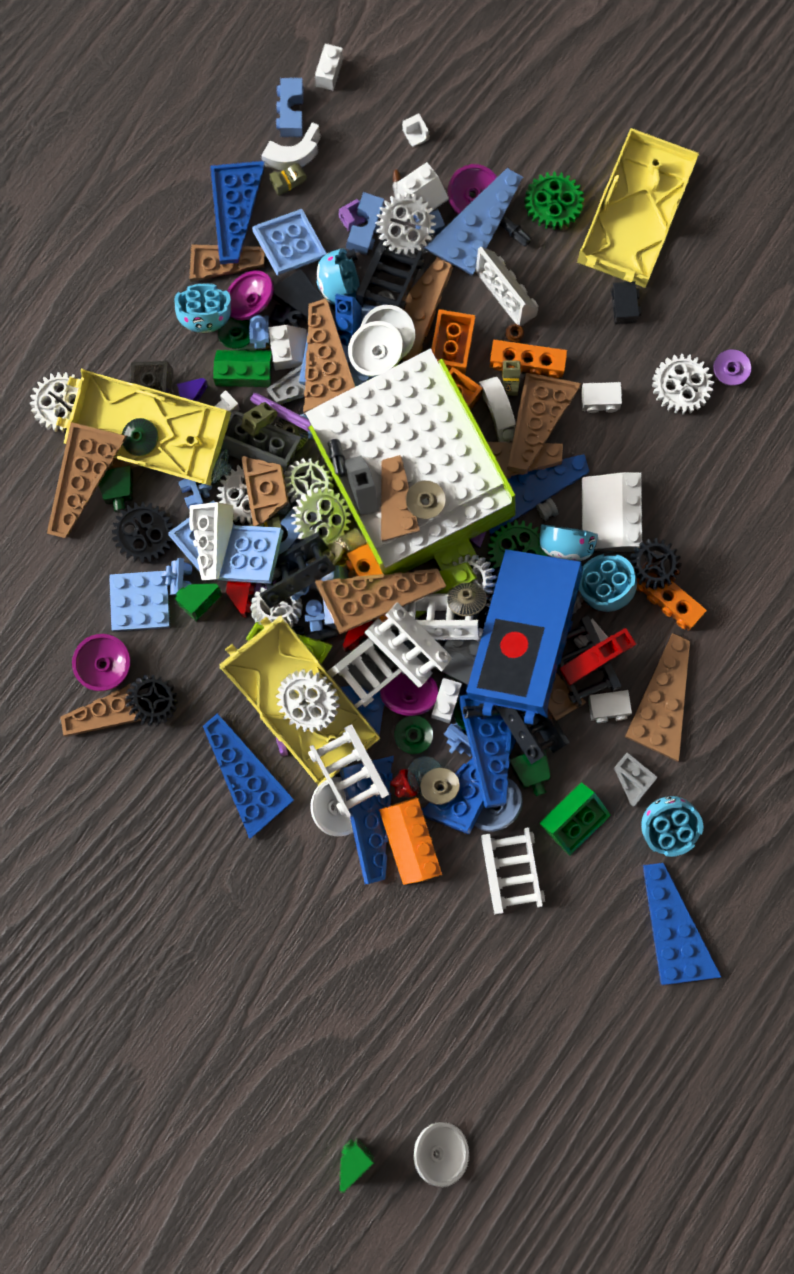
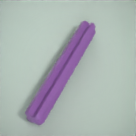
[250,393,311,431]

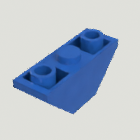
[335,294,362,347]

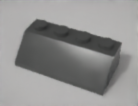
[220,410,301,473]
[434,640,480,685]

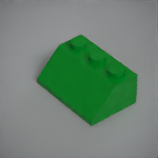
[213,350,272,387]
[540,783,611,856]
[340,1138,374,1193]

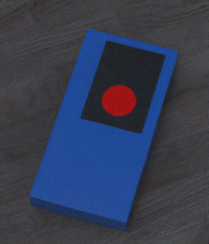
[466,549,583,725]

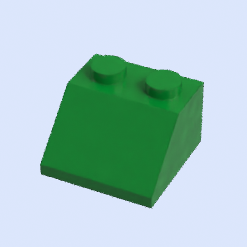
[175,584,223,622]

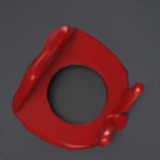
[390,769,419,798]

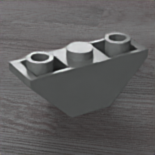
[343,456,379,516]

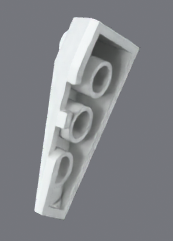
[189,502,233,580]

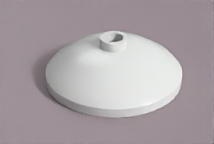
[361,305,416,359]
[348,321,403,377]
[311,777,353,837]
[414,1122,469,1187]

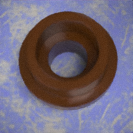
[506,324,524,343]

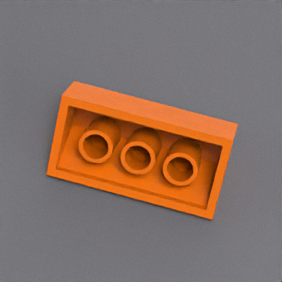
[379,797,442,885]

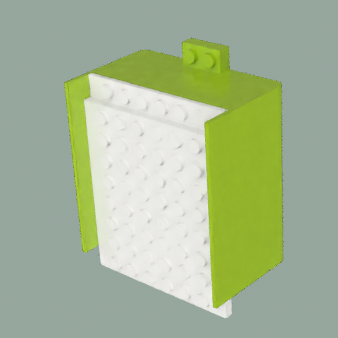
[306,349,516,575]

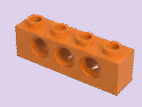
[489,340,567,379]
[345,544,389,623]
[636,562,707,631]

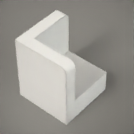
[403,114,429,147]
[214,391,240,412]

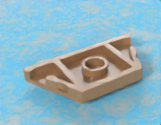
[241,456,289,527]

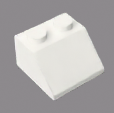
[397,162,449,219]
[268,325,307,370]

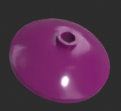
[447,164,497,215]
[227,271,274,320]
[72,634,130,691]
[380,671,438,716]

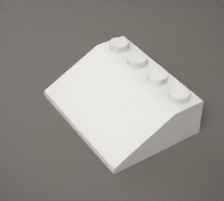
[476,247,538,326]
[582,473,642,552]

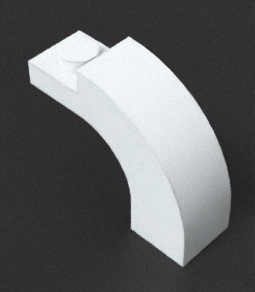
[262,123,321,170]
[479,377,516,442]

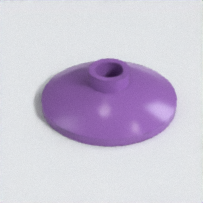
[714,350,751,386]

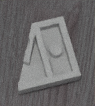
[614,753,657,807]

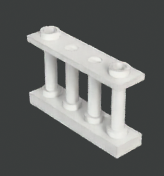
[399,594,479,640]
[364,602,453,687]
[327,628,405,708]
[308,724,389,817]
[481,827,545,915]

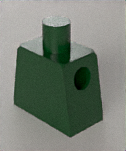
[99,465,133,512]
[509,750,551,797]

